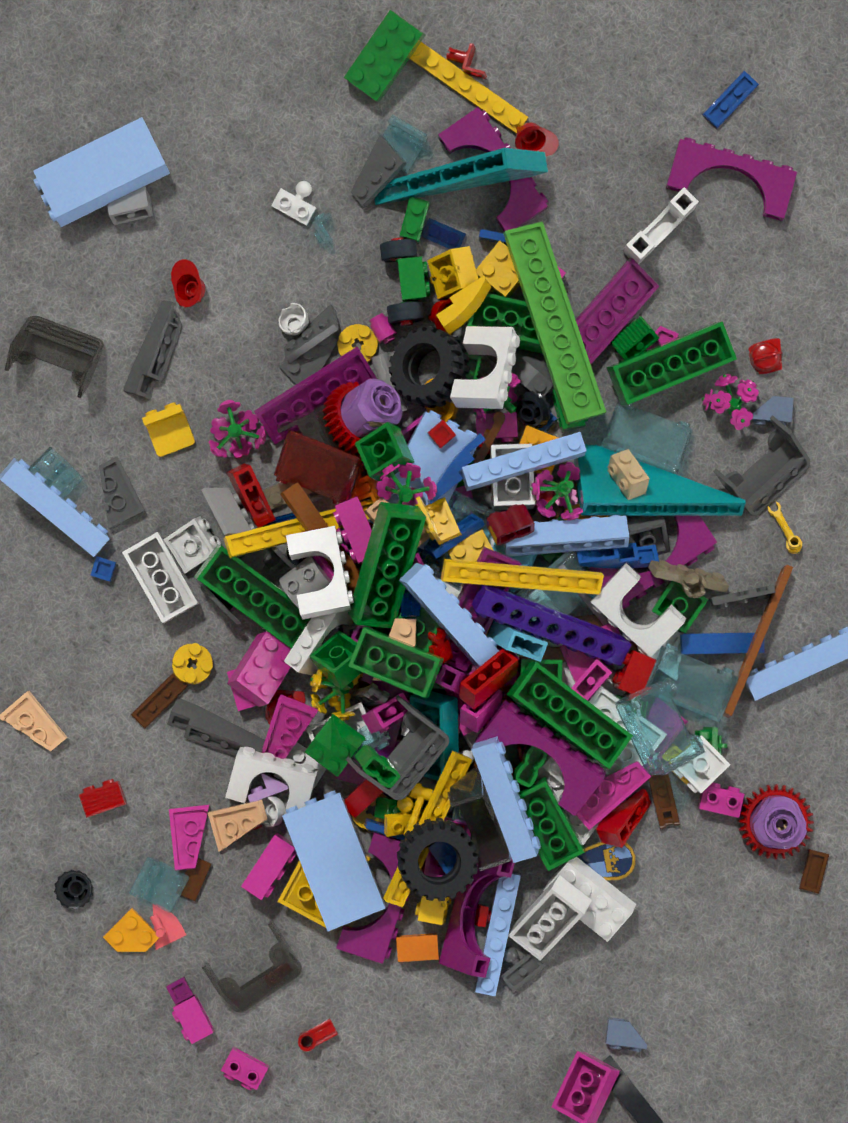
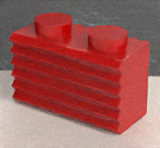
[79,779,127,818]

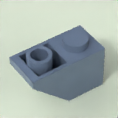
[751,396,794,426]
[605,1017,647,1052]

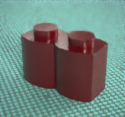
[486,504,535,545]

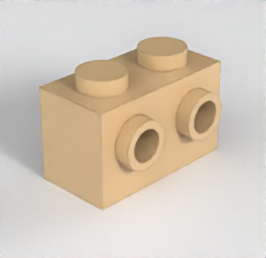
[607,449,650,500]

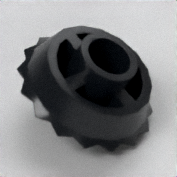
[516,391,552,429]
[54,869,93,909]

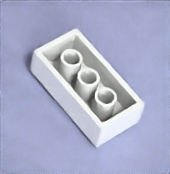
[122,532,200,623]
[543,857,636,942]
[508,875,592,961]

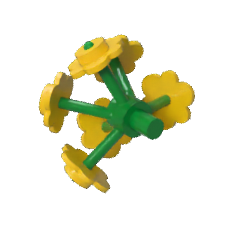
[310,669,360,721]

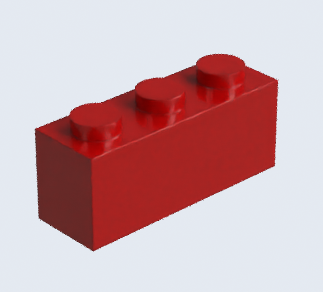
[459,648,518,709]

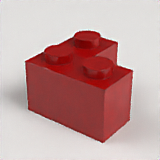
[611,650,656,698]

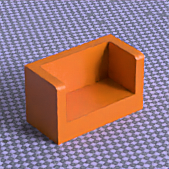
[396,933,439,962]

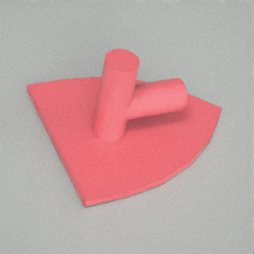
[150,903,186,951]

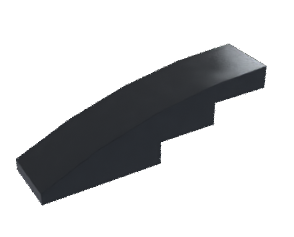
[603,1055,664,1123]

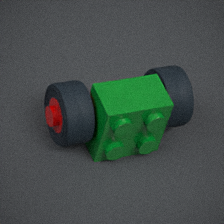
[380,238,430,326]

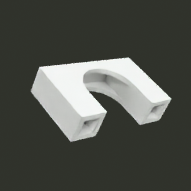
[623,187,699,264]
[450,326,520,409]
[286,526,354,619]
[591,563,686,657]
[284,604,355,675]
[225,747,318,815]

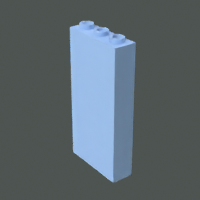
[33,117,170,227]
[368,410,477,550]
[282,790,386,931]

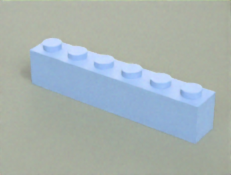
[461,432,587,491]
[0,458,110,557]
[504,515,629,557]
[399,563,499,668]
[745,626,848,701]
[471,736,541,863]
[475,872,521,996]

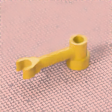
[768,502,802,554]
[404,782,433,834]

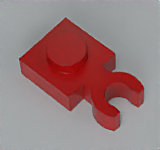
[428,627,453,664]

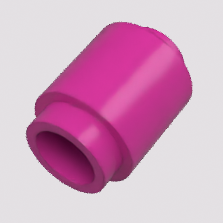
[369,313,397,344]

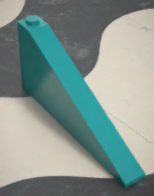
[374,148,548,205]
[574,444,746,516]

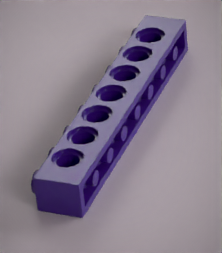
[472,585,631,666]

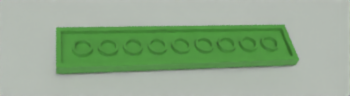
[503,221,606,424]

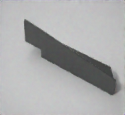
[123,300,182,400]
[167,697,265,757]

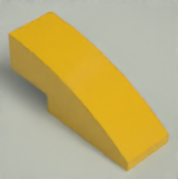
[436,275,491,334]

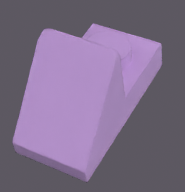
[247,773,289,802]

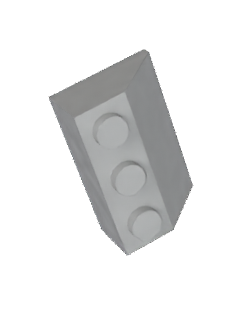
[201,488,255,536]

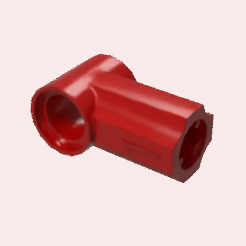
[298,1018,338,1051]

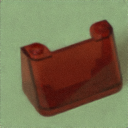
[273,429,365,505]

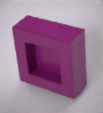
[166,976,194,1005]

